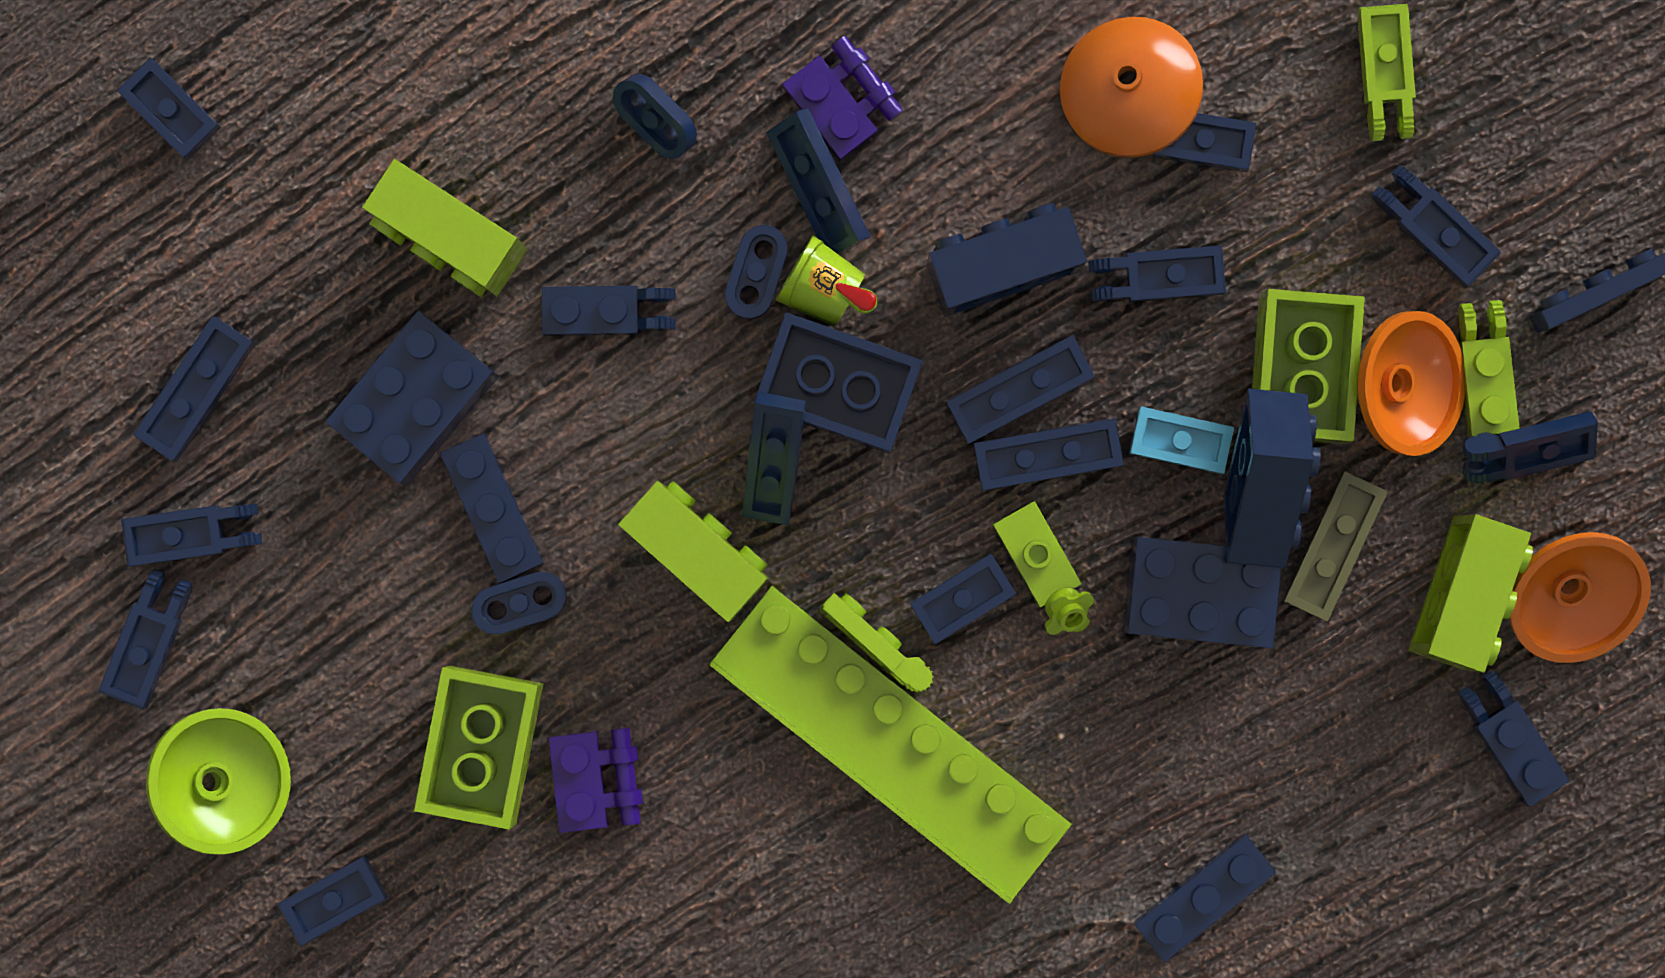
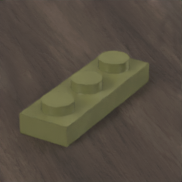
[1281,471,1388,622]

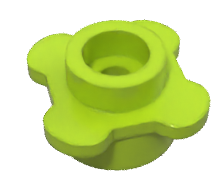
[1045,588,1094,635]

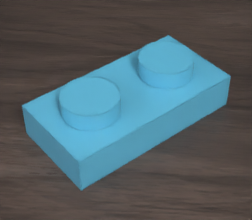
[1129,406,1234,474]

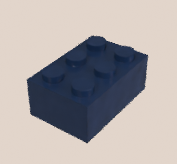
[926,203,1087,317]
[325,310,499,485]
[753,312,923,454]
[1223,388,1320,568]
[1122,537,1281,648]

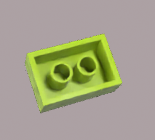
[362,159,528,297]
[1252,289,1365,444]
[618,481,769,622]
[1408,514,1533,673]
[414,666,544,830]

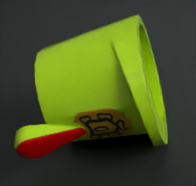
[776,236,877,327]

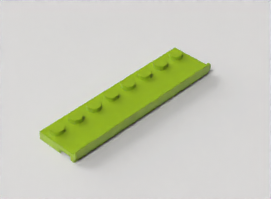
[709,586,1072,904]

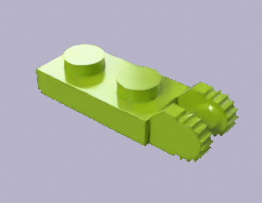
[1357,4,1416,141]
[1458,300,1520,437]
[819,593,934,693]

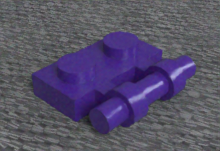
[782,36,904,161]
[549,727,643,833]

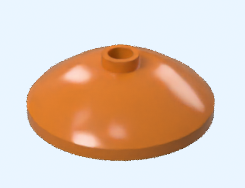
[1060,17,1203,158]
[1357,311,1466,456]
[1508,532,1651,663]

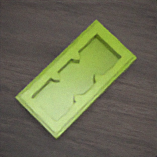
[992,501,1082,607]

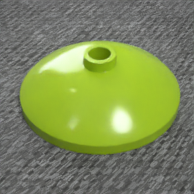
[146,708,291,854]

